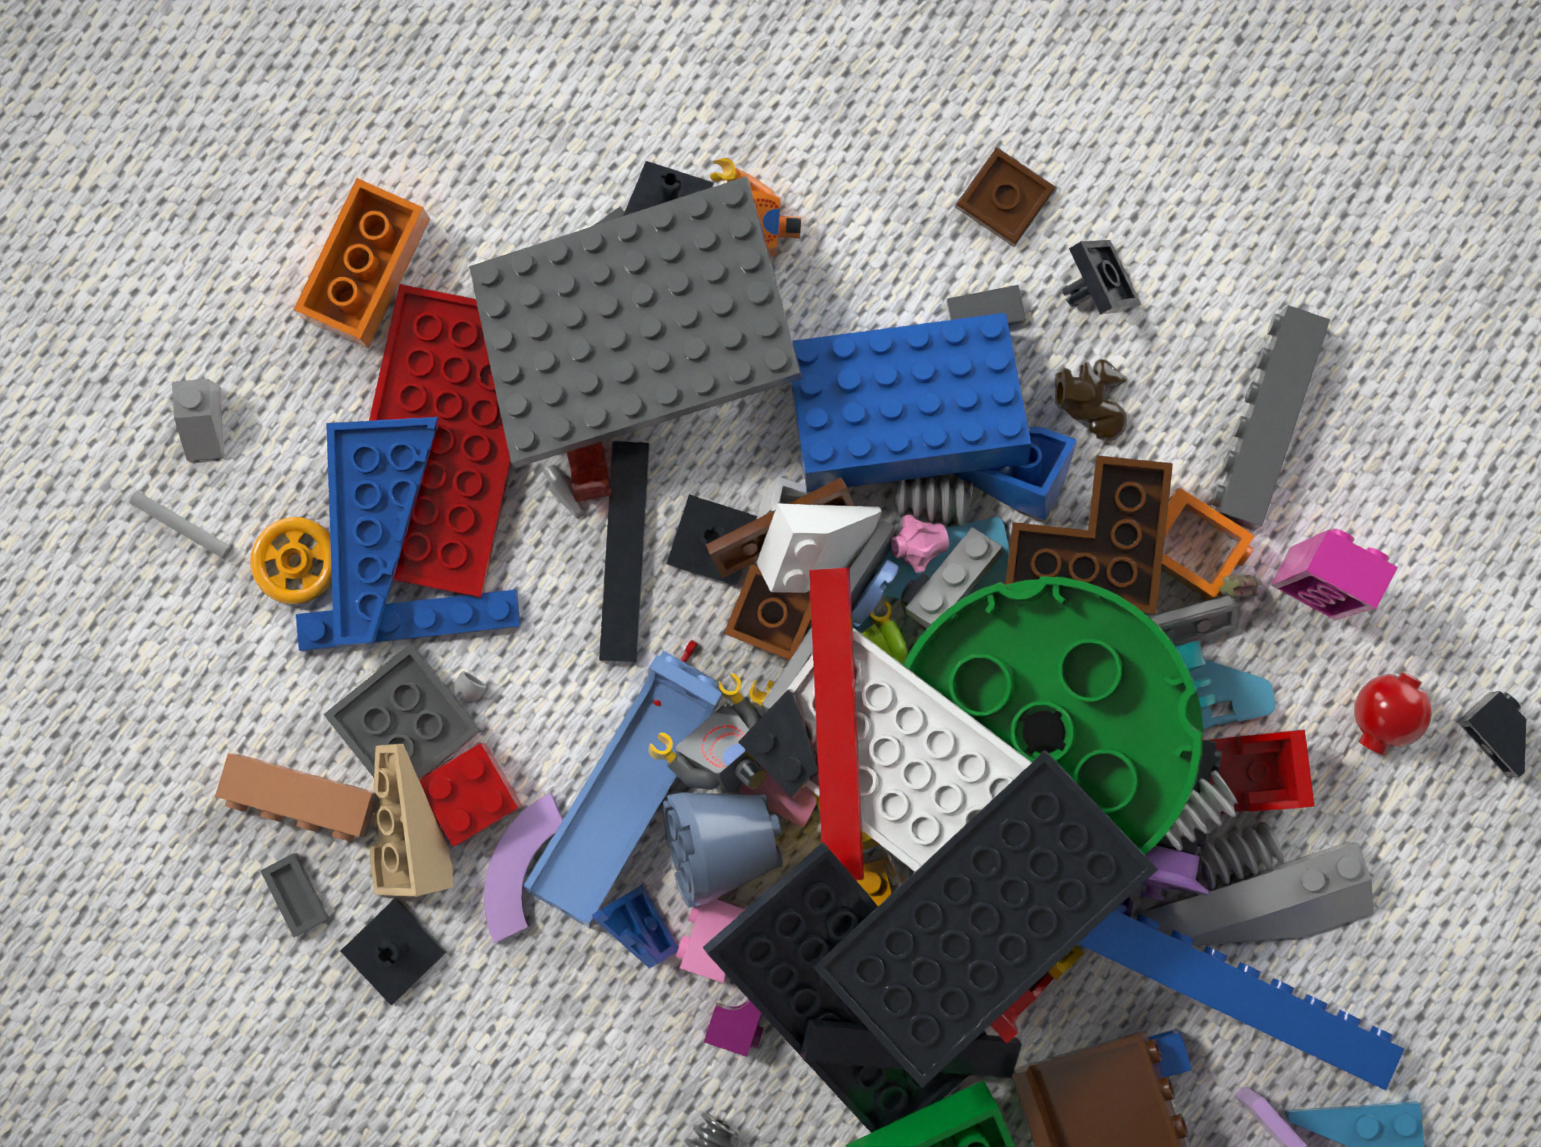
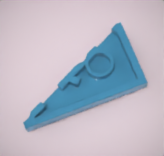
[1285,1101,1425,1147]

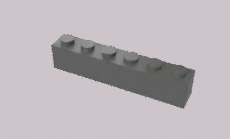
[1210,305,1330,531]

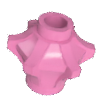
[891,515,949,573]

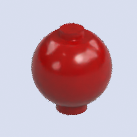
[1354,671,1432,756]

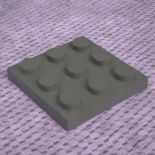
[323,644,482,779]

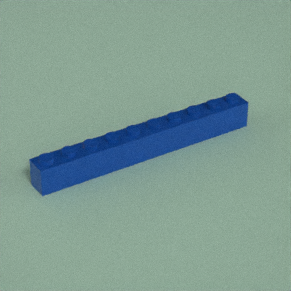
[1078,904,1404,1091]

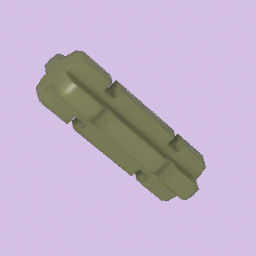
[1219,575,1262,598]

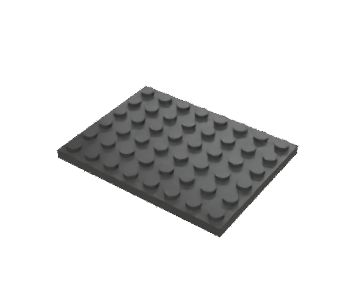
[469,176,803,468]

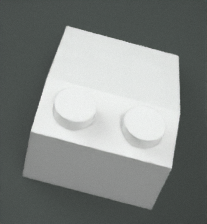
[756,504,882,593]

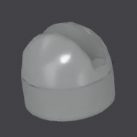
[453,671,486,703]

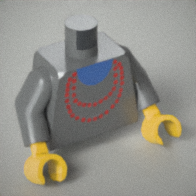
[648,673,766,793]

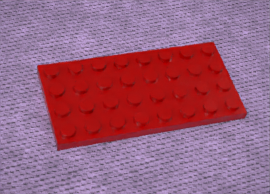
[369,284,511,598]

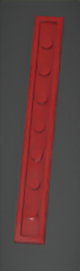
[809,568,864,880]

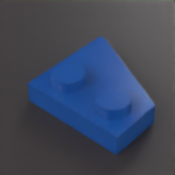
[592,884,679,969]

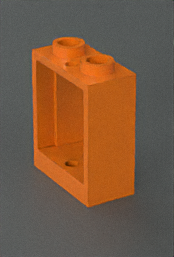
[1161,487,1255,600]

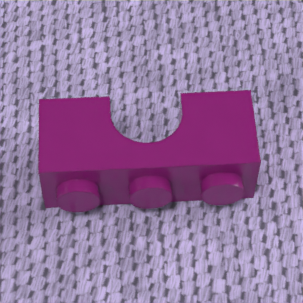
[704,999,764,1057]

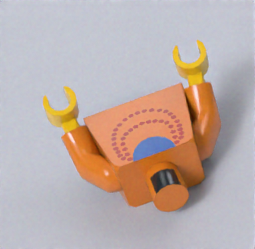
[710,157,801,259]

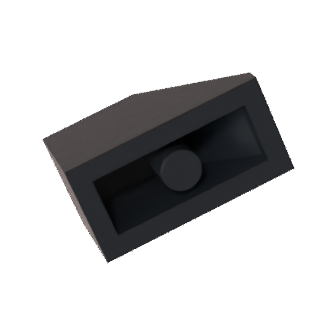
[1456,691,1526,778]

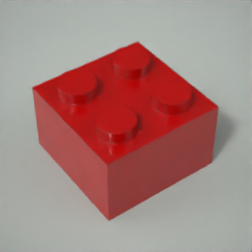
[419,743,523,847]

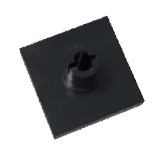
[623,161,714,216]
[1062,240,1141,315]
[666,494,757,587]
[340,898,447,1005]

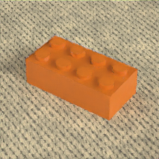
[293,178,430,348]

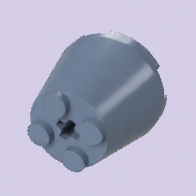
[663,792,783,908]

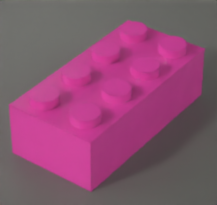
[1270,529,1398,621]

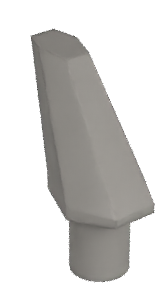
[543,464,585,519]

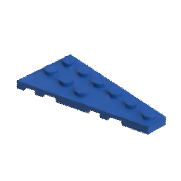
[326,417,440,646]

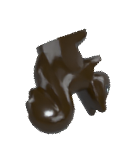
[1055,359,1128,441]

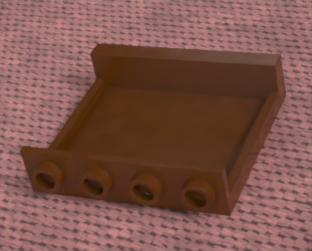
[1011,1030,1188,1147]

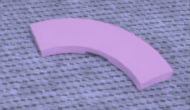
[484,793,563,943]

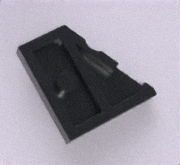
[738,689,818,797]

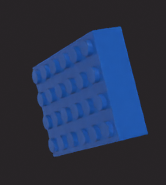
[791,313,1031,493]

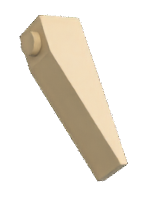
[370,744,454,897]

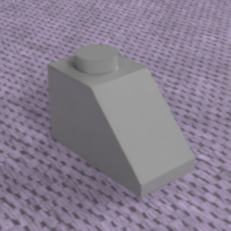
[172,379,224,461]

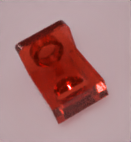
[567,441,612,502]

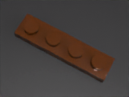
[706,478,855,578]

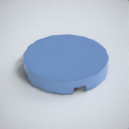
[852,559,899,628]

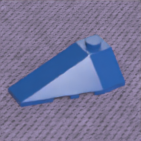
[953,427,1077,521]

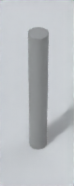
[130,491,231,559]

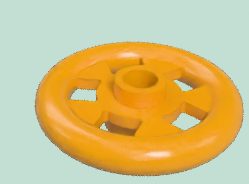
[250,517,332,605]

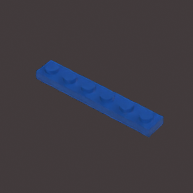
[296,589,521,651]

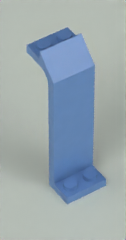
[524,650,728,928]

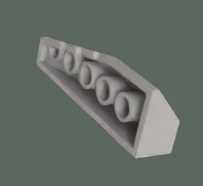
[1136,842,1374,946]

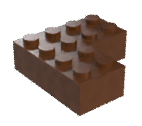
[1006,455,1173,616]

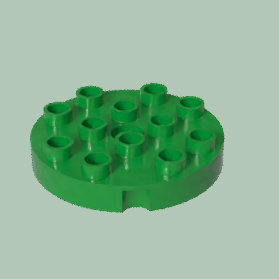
[903,576,1203,854]

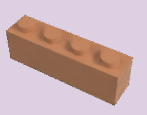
[215,753,378,842]

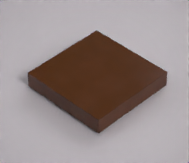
[955,147,1056,247]

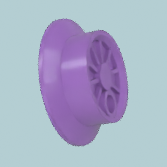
[1141,846,1209,901]

